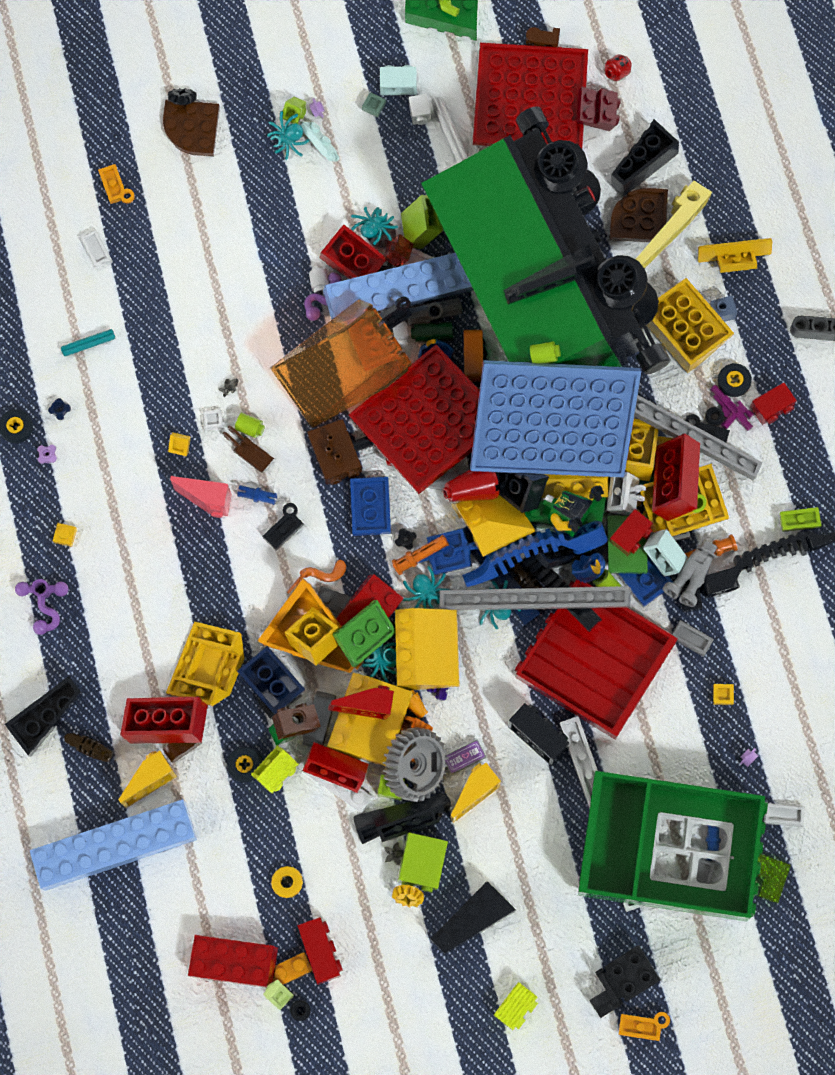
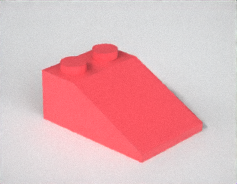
[170,476,232,518]

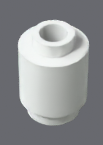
[309,266,329,295]

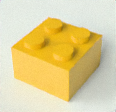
[285,607,340,666]

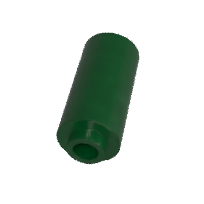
[411,322,453,343]

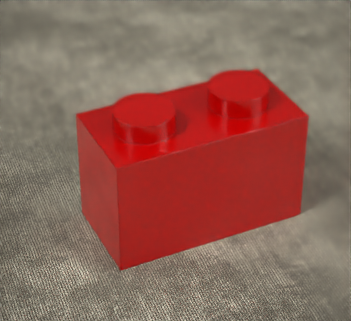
[750,383,797,425]
[610,509,653,556]

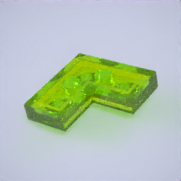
[758,854,791,904]

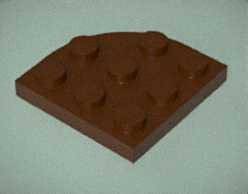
[163,100,220,157]
[609,188,668,243]

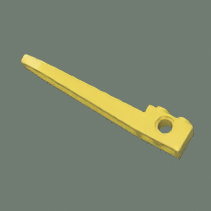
[636,181,712,268]

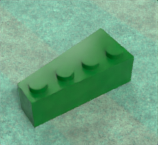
[525,497,606,533]

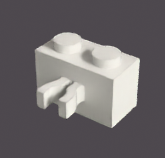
[607,472,646,516]

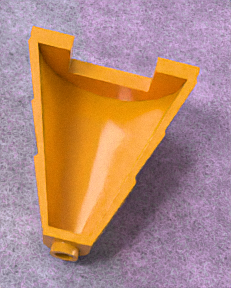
[258,578,364,673]

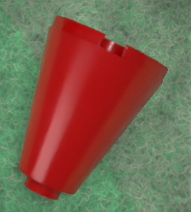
[443,469,499,502]

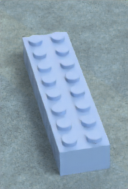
[323,253,474,326]
[30,799,197,891]

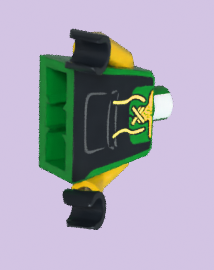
[543,486,604,537]

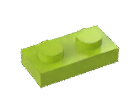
[779,507,822,532]

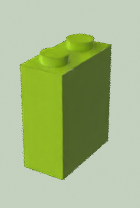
[401,195,443,249]
[397,833,448,893]

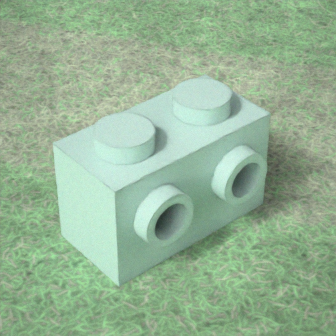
[380,65,417,95]
[643,529,688,577]

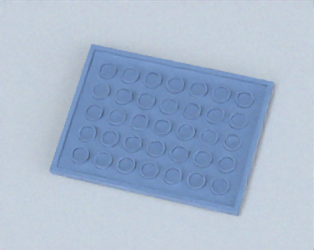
[470,360,641,477]

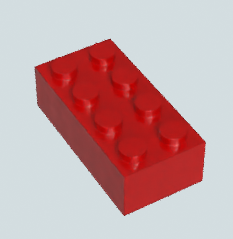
[652,433,700,521]
[120,697,208,744]
[188,935,278,988]

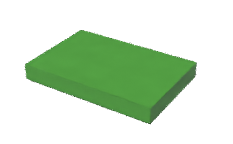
[607,516,648,574]
[332,600,396,667]

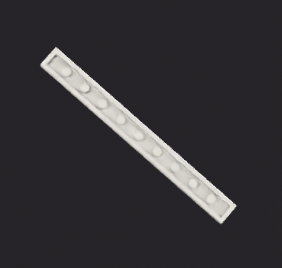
[559,716,643,912]

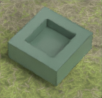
[362,92,386,117]

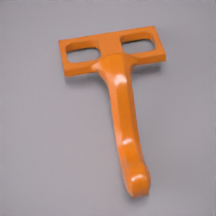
[287,560,346,594]

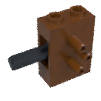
[307,419,374,485]

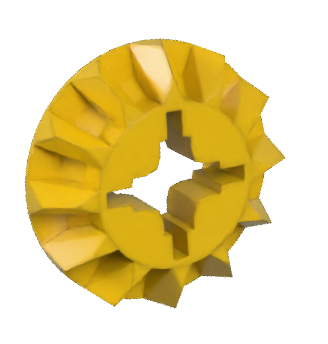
[392,885,424,908]

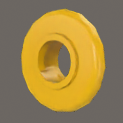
[271,866,303,898]

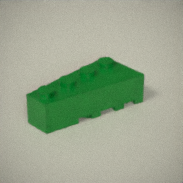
[405,0,478,41]

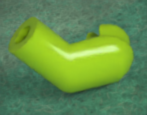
[439,0,460,17]

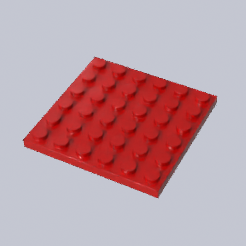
[473,42,588,149]
[348,345,480,495]

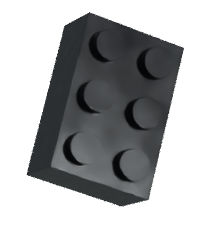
[508,703,569,767]

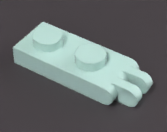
[300,122,339,162]

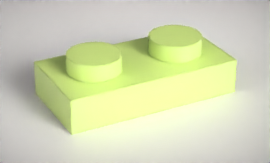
[263,979,294,1010]

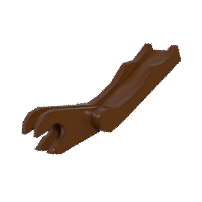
[222,425,274,473]

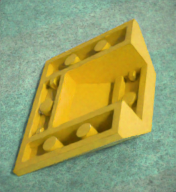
[640,464,730,537]
[451,495,535,557]
[166,622,245,707]

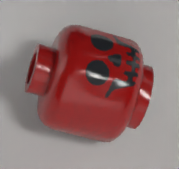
[605,54,632,81]

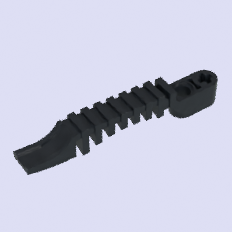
[701,530,835,598]
[507,540,602,632]

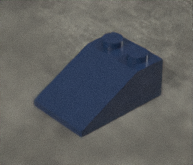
[237,646,305,715]

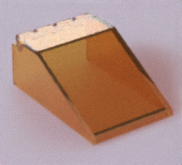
[270,299,412,428]

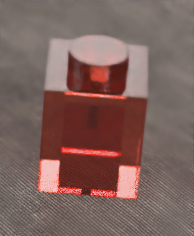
[383,234,414,267]

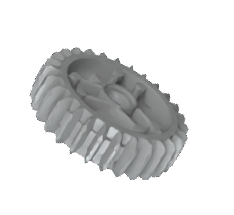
[382,727,449,802]

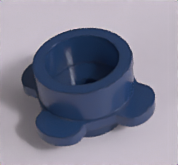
[48,398,71,420]

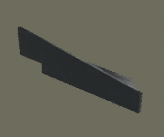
[504,245,597,305]
[353,793,450,844]

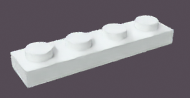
[297,753,373,814]

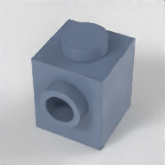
[710,295,738,322]

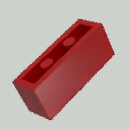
[302,742,369,793]
[297,917,343,985]

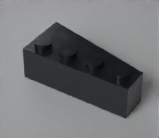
[611,119,679,197]
[495,472,549,513]
[4,676,83,757]
[430,881,516,955]

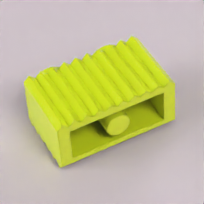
[251,745,299,794]
[493,982,538,1031]

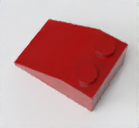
[319,224,388,279]
[336,574,404,627]
[328,685,394,720]

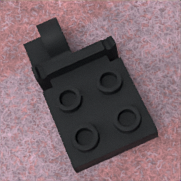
[589,945,661,1018]

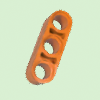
[464,330,483,382]

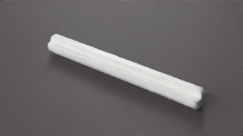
[432,97,467,163]

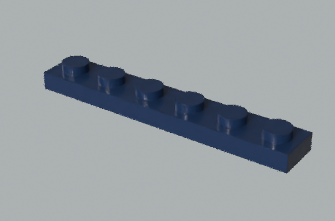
[463,526,540,626]

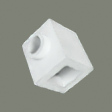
[409,94,434,125]

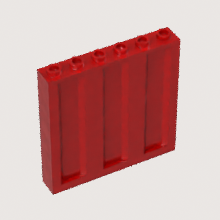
[514,579,678,740]

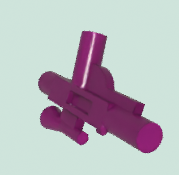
[710,385,755,431]

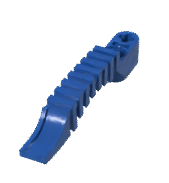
[462,521,608,587]

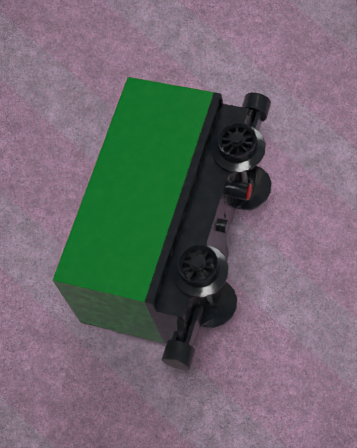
[421,107,670,374]

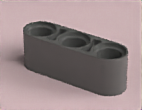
[790,315,835,341]
[302,690,336,747]

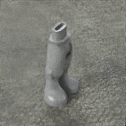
[662,540,717,607]

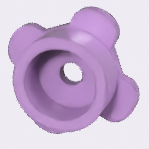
[309,98,325,118]
[37,445,57,464]
[740,748,758,767]

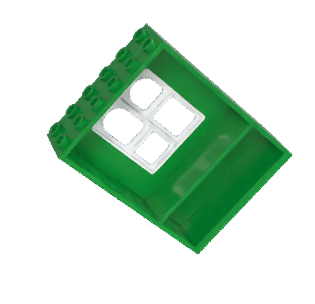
[578,771,768,922]

